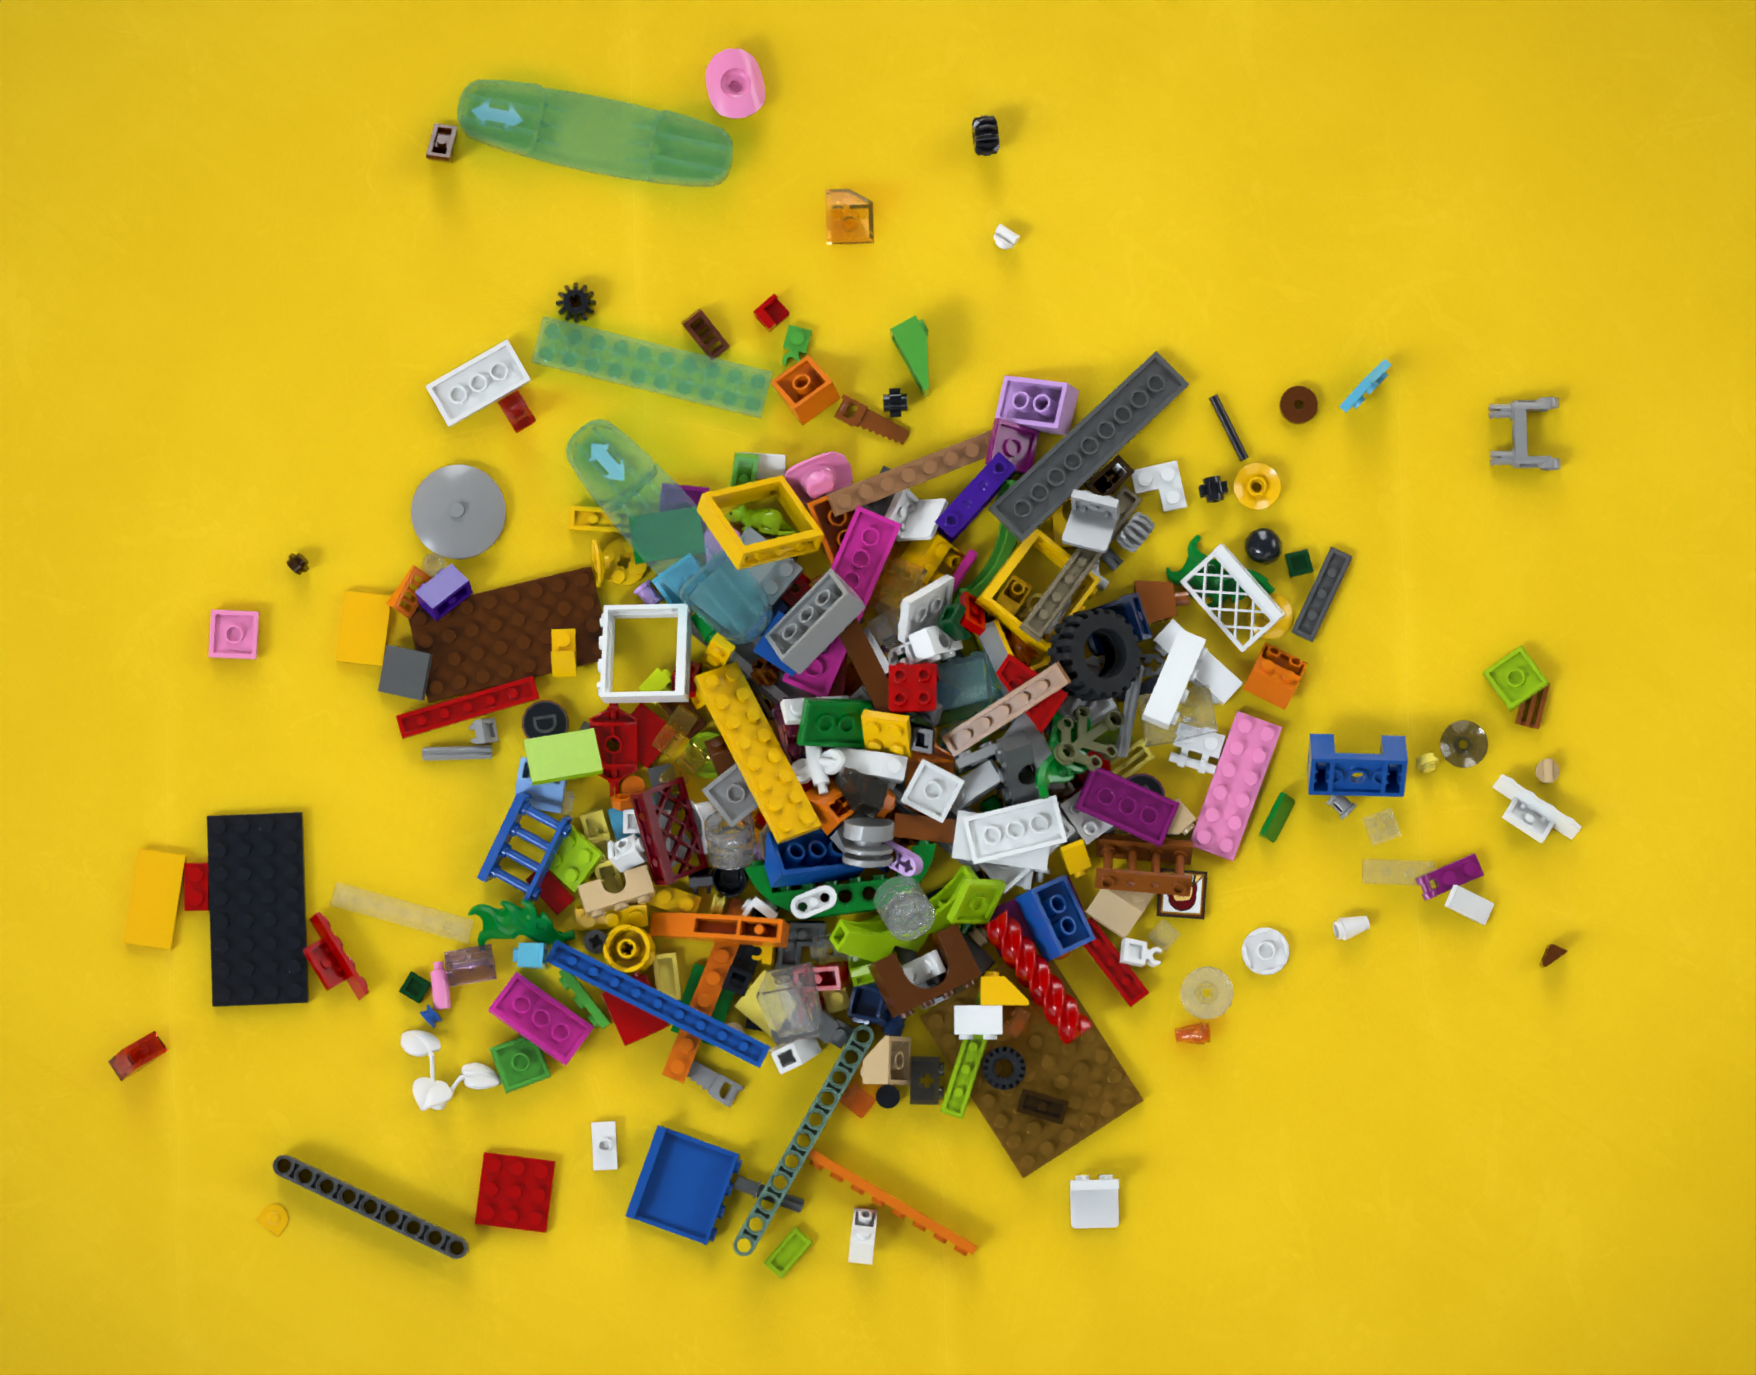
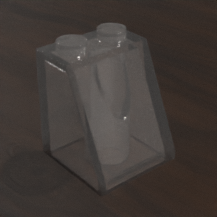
[756,962,825,1044]

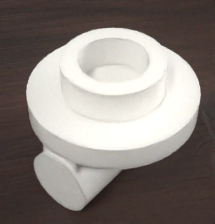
[993,224,1020,250]

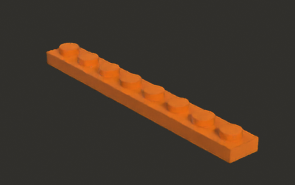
[662,897,753,1084]
[807,1149,977,1256]

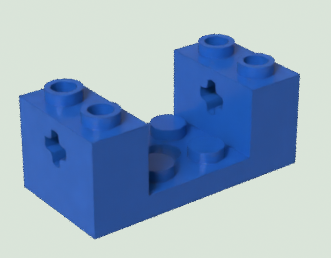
[1307,734,1408,797]

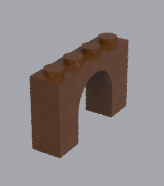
[868,923,982,1019]

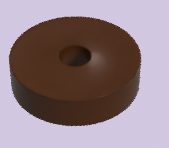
[1279,386,1318,425]

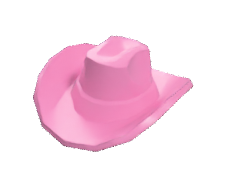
[705,49,766,119]
[784,451,853,508]

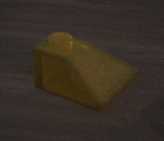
[826,189,874,244]

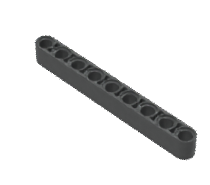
[273,1155,469,1259]

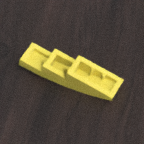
[579,808,624,893]

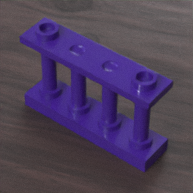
[935,452,1017,544]

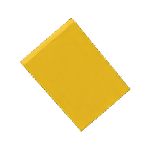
[336,590,391,667]

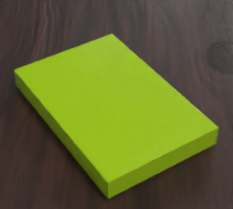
[523,728,603,786]

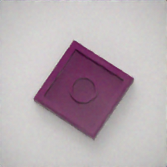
[985,418,1039,476]

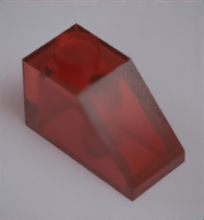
[108,1031,168,1081]

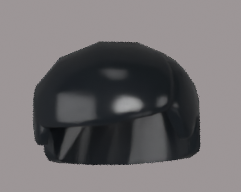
[1245,528,1283,565]
[712,860,748,898]

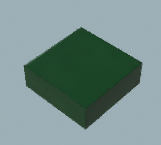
[1284,549,1314,578]
[399,971,432,1004]

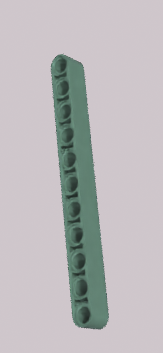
[733,1025,874,1257]

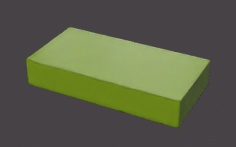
[764,1227,813,1279]

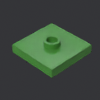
[489,1036,551,1094]

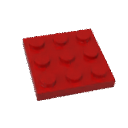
[475,1152,556,1233]

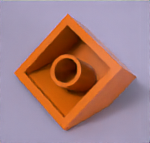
[770,355,841,425]

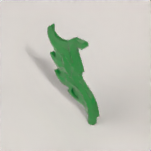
[1166,535,1275,608]
[1035,712,1091,799]
[468,899,576,951]

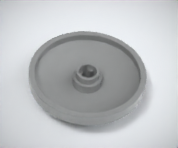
[411,465,506,560]

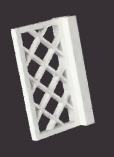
[1180,544,1286,653]

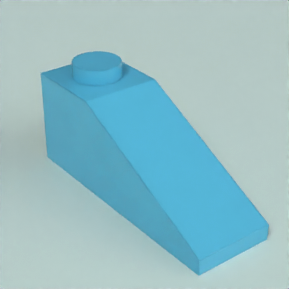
[513,943,549,969]

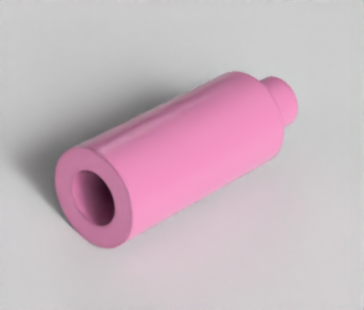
[430,961,451,1010]

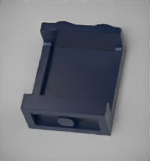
[1084,593,1153,657]

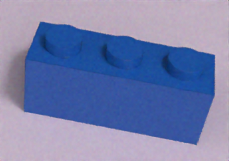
[1015,874,1095,962]

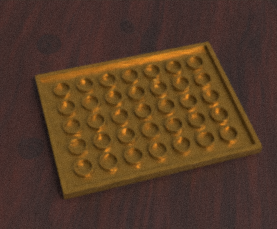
[920,942,1144,1178]

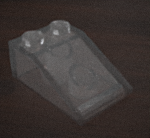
[1138,684,1218,747]

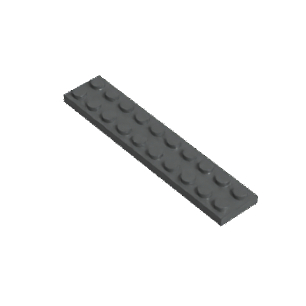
[988,351,1189,543]

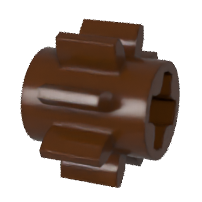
[750,657,781,686]

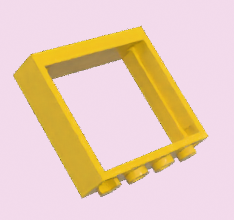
[697,475,824,570]
[975,528,1101,656]

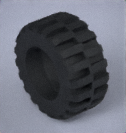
[1048,608,1141,702]

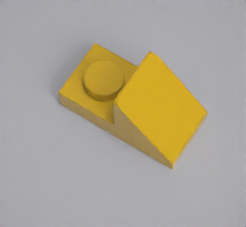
[551,629,577,678]

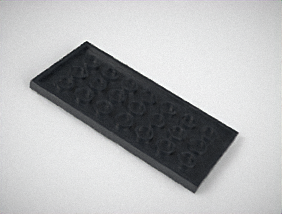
[207,812,309,1007]

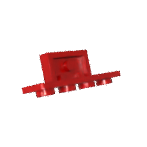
[302,912,369,1000]

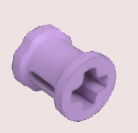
[633,579,664,604]

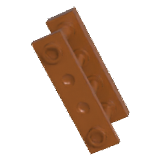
[1094,833,1193,897]

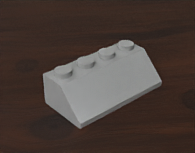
[765,568,866,675]

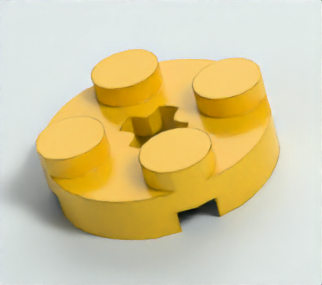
[602,538,648,586]

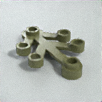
[1054,705,1124,771]

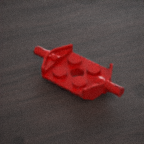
[590,703,639,797]

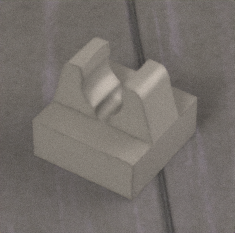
[469,718,499,744]

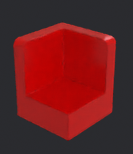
[753,293,790,333]

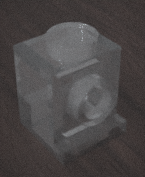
[810,934,848,964]

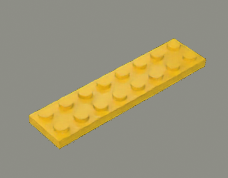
[693,661,821,844]

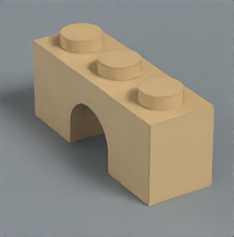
[578,865,655,919]

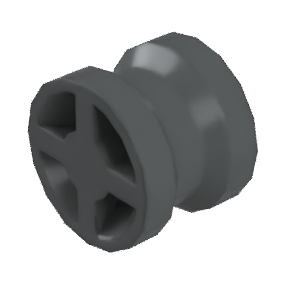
[584,930,607,954]

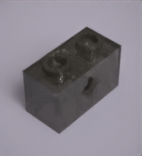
[910,1056,944,1105]

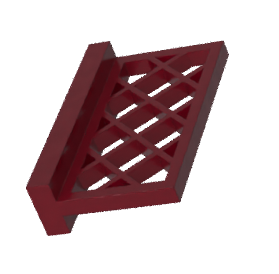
[629,776,708,885]

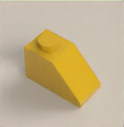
[1058,839,1092,878]
[979,972,1029,1006]

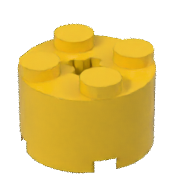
[603,924,656,974]

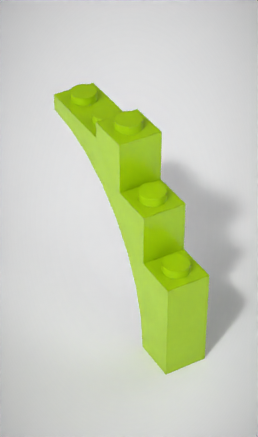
[829,864,979,962]

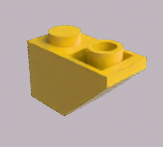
[985,574,1033,633]

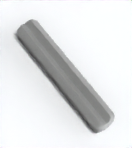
[422,746,493,761]

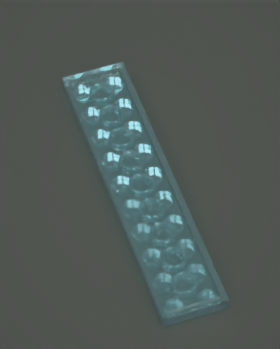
[532,316,772,419]

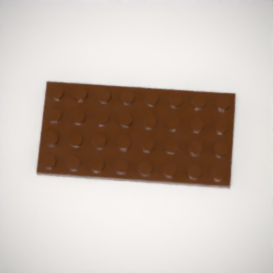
[409,566,603,703]

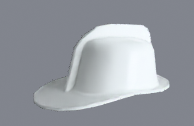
[690,799,722,854]

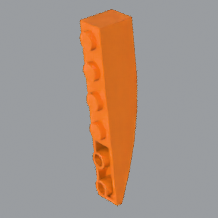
[649,913,790,948]

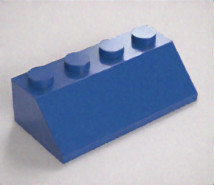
[764,825,865,888]

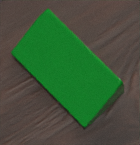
[1259,792,1295,843]

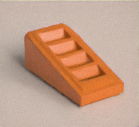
[386,565,432,619]

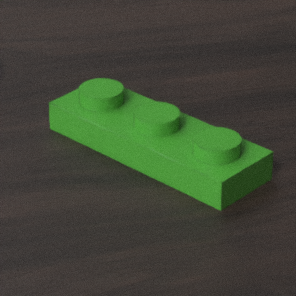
[558,970,611,1029]

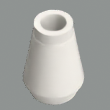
[1333,915,1370,941]

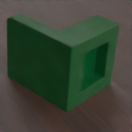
[936,603,971,641]

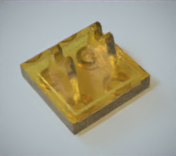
[870,554,928,611]

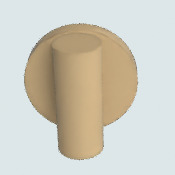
[1535,759,1559,783]

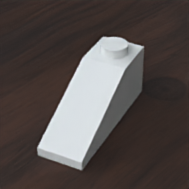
[835,747,908,784]

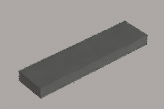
[1291,547,1352,642]

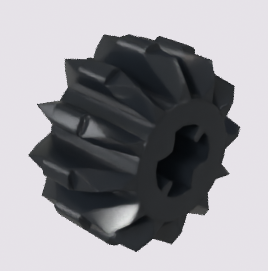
[972,115,999,156]
[556,283,596,324]

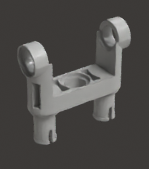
[1488,397,1561,470]

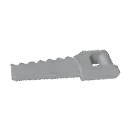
[687,1060,744,1107]

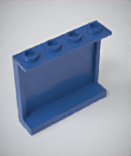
[625,1125,742,1245]

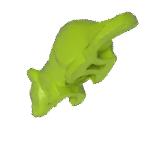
[725,505,799,538]

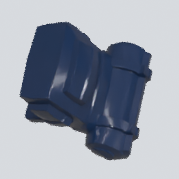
[847,982,906,1037]

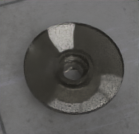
[1440,720,1488,768]

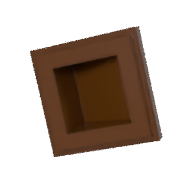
[1539,944,1568,968]

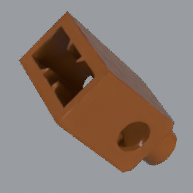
[1133,580,1190,625]

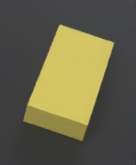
[653,952,682,1000]

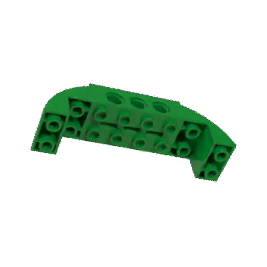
[745,840,936,920]

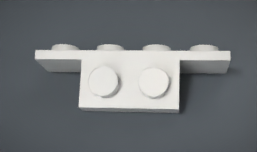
[1492,774,1582,844]

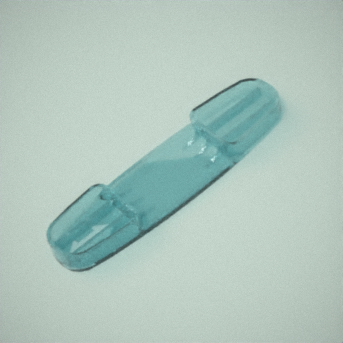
[457,80,733,187]
[566,419,773,645]

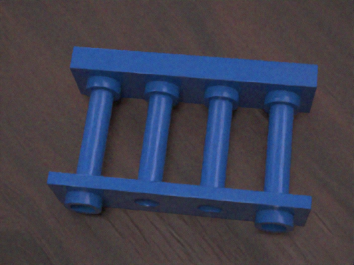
[477,791,573,902]

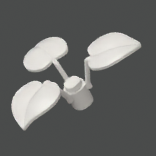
[401,1030,502,1111]

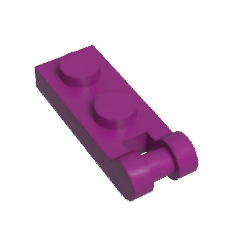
[1415,853,1484,901]

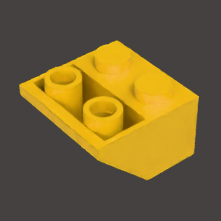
[896,533,965,586]

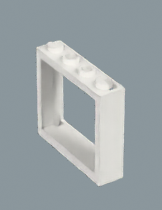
[597,603,692,703]

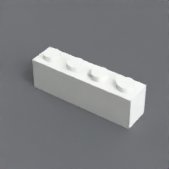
[1153,619,1243,706]
[1142,629,1208,730]

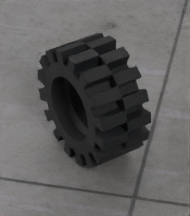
[982,1047,1026,1090]

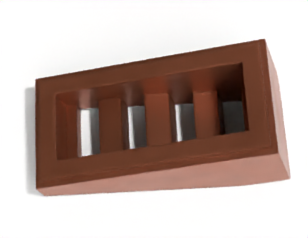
[681,309,730,361]

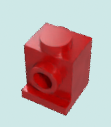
[781,573,812,608]

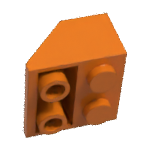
[1242,642,1308,710]
[805,775,870,836]

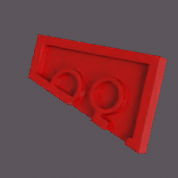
[995,654,1069,734]

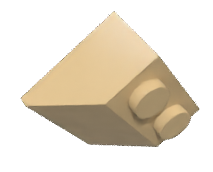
[1085,868,1154,939]
[861,1036,911,1085]

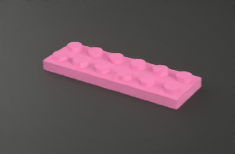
[1190,711,1282,861]

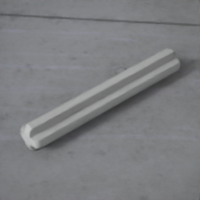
[1116,665,1144,758]

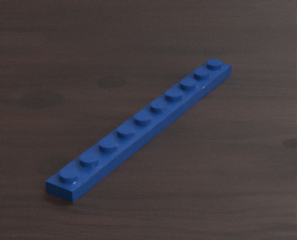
[545,940,770,1068]

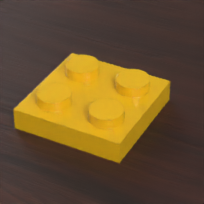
[861,709,914,758]

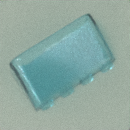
[905,651,1002,728]

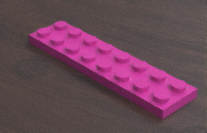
[782,506,902,697]

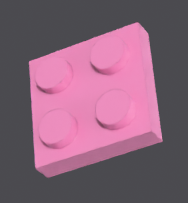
[208,610,260,660]

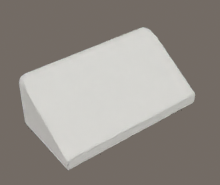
[738,452,786,479]

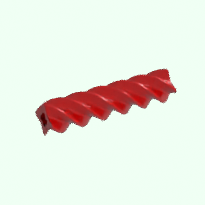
[982,909,1092,1045]

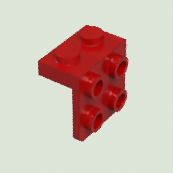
[888,662,940,713]

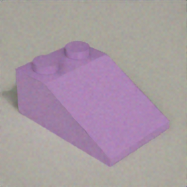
[995,375,1079,436]

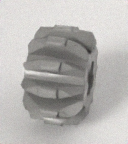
[1116,512,1154,552]

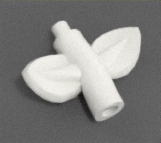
[791,746,845,795]

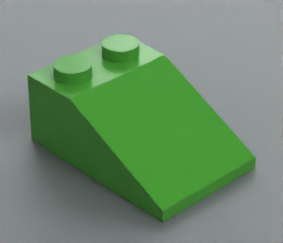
[890,315,929,398]

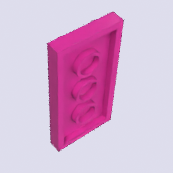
[488,972,594,1066]

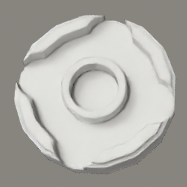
[1241,927,1289,975]

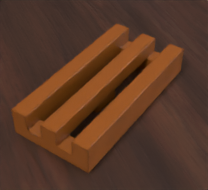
[1515,683,1550,730]

